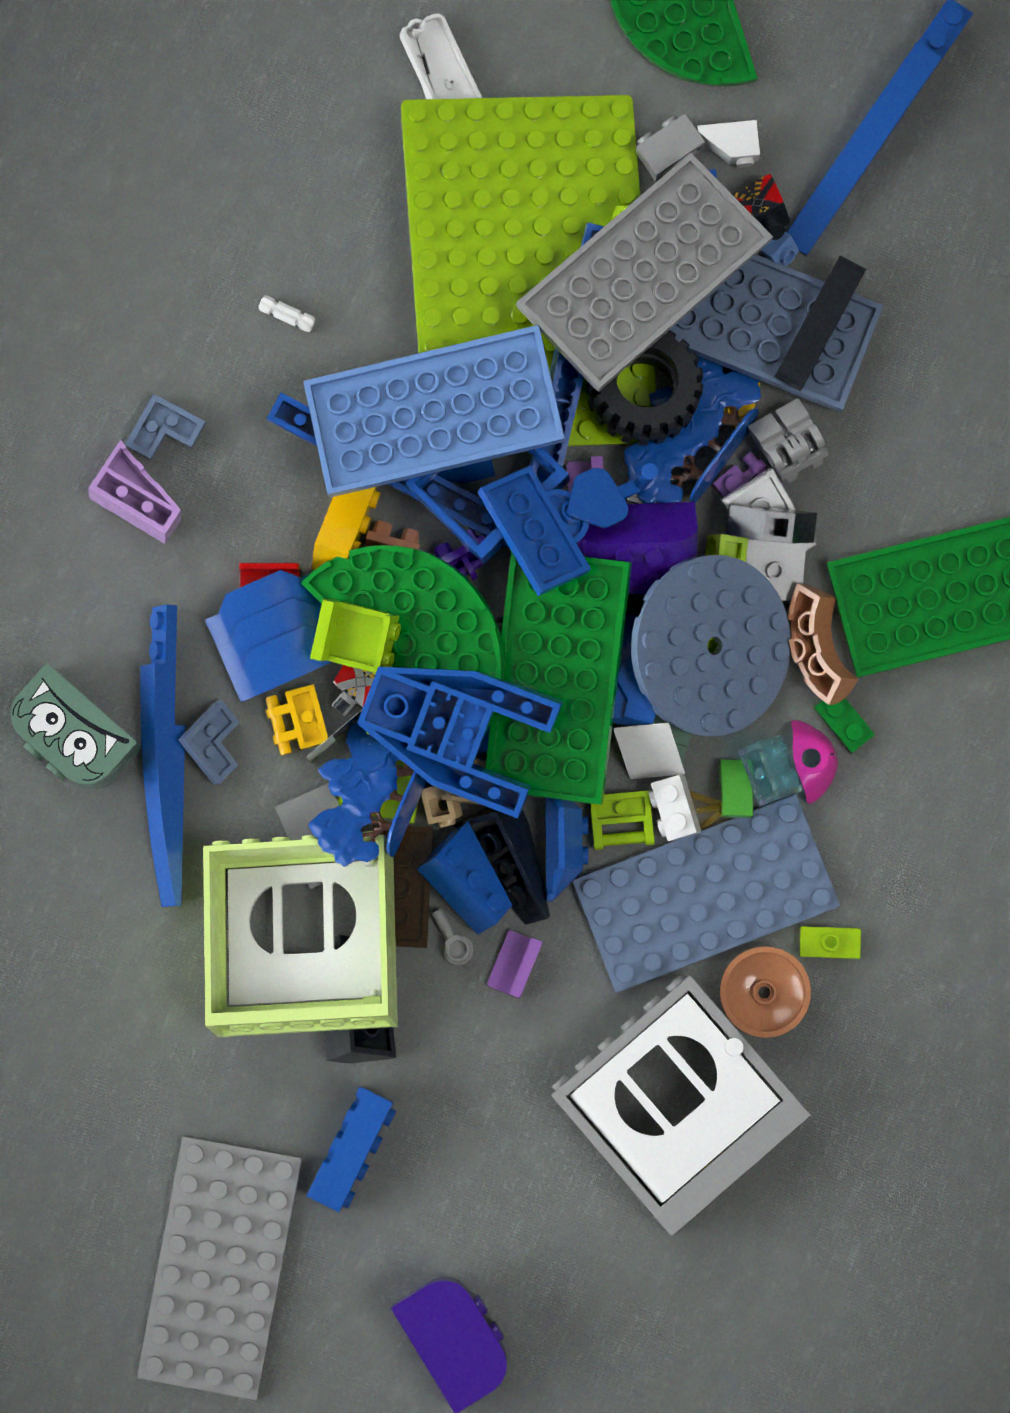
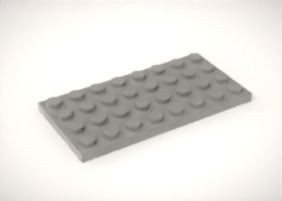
[516,153,773,392]
[137,1136,302,1400]

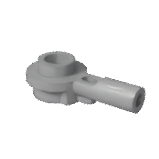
[431,909,474,966]

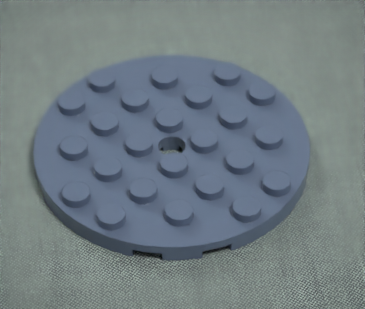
[631,555,791,736]

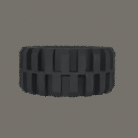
[586,330,704,446]

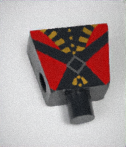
[732,173,790,240]

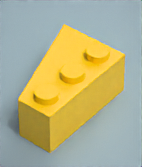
[311,487,381,570]

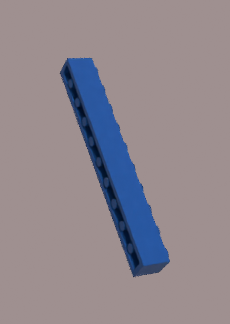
[267,392,511,550]

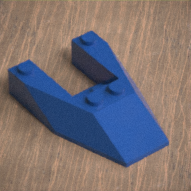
[357,666,564,818]

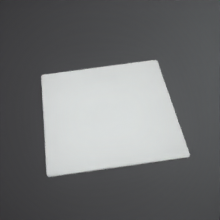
[613,723,685,779]

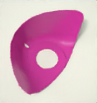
[791,720,838,804]

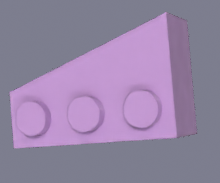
[88,440,181,544]

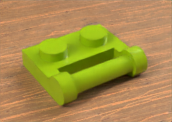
[590,790,654,850]

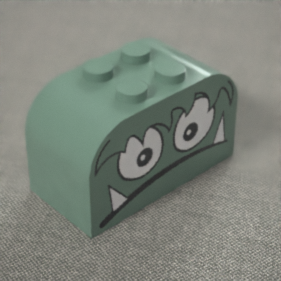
[11,663,142,789]

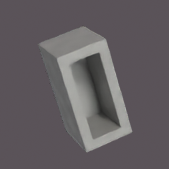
[636,114,705,182]

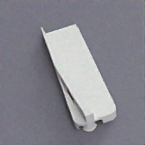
[399,13,482,99]

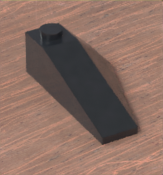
[454,807,550,925]
[324,935,396,1064]

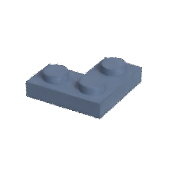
[125,393,207,461]
[178,700,240,785]

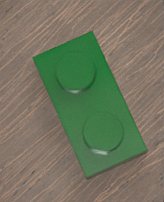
[814,698,875,754]

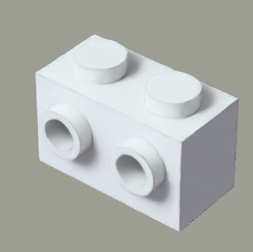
[649,775,701,841]

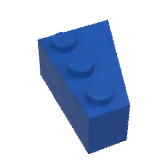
[417,821,512,935]

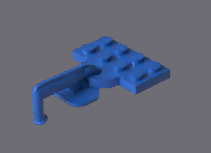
[477,463,659,596]

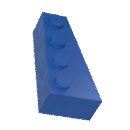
[307,1086,397,1212]

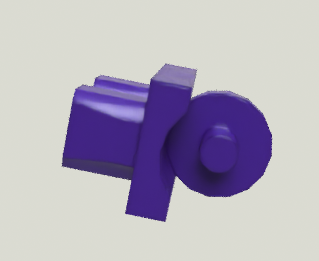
[434,529,484,581]

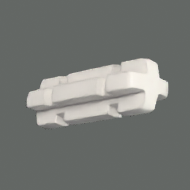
[259,295,315,332]

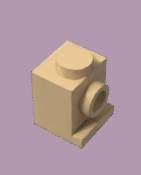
[421,785,463,828]

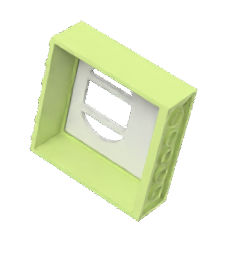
[203,831,398,1037]

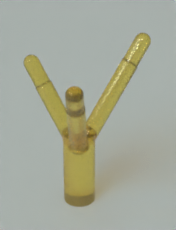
[689,790,721,831]

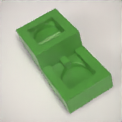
[719,759,753,818]

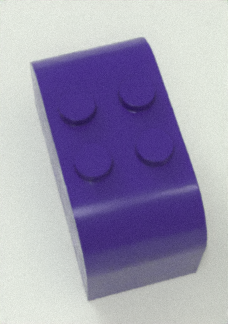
[577,502,698,594]
[391,1277,507,1413]

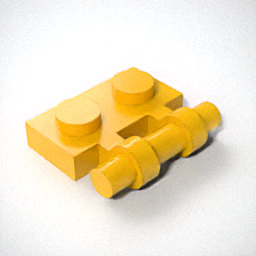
[265,684,328,756]

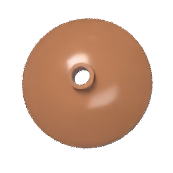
[720,946,811,1038]

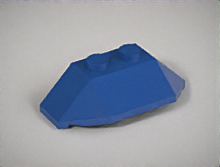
[545,797,588,902]

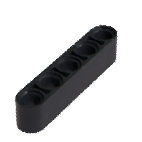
[774,255,866,391]

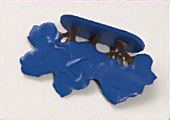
[624,356,761,504]
[308,722,426,867]

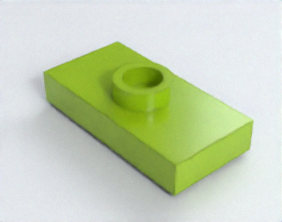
[799,926,861,959]

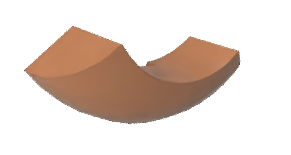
[788,583,858,705]

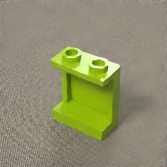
[310,599,401,675]

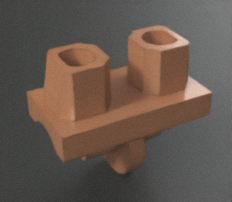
[365,520,420,550]

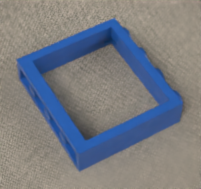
[406,447,570,564]

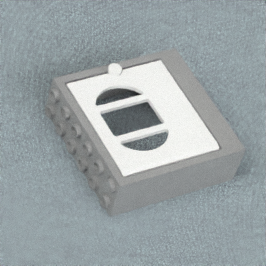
[551,975,811,1236]

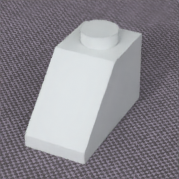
[697,120,760,168]

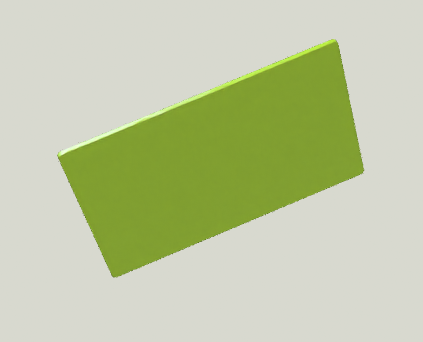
[400,95,656,447]

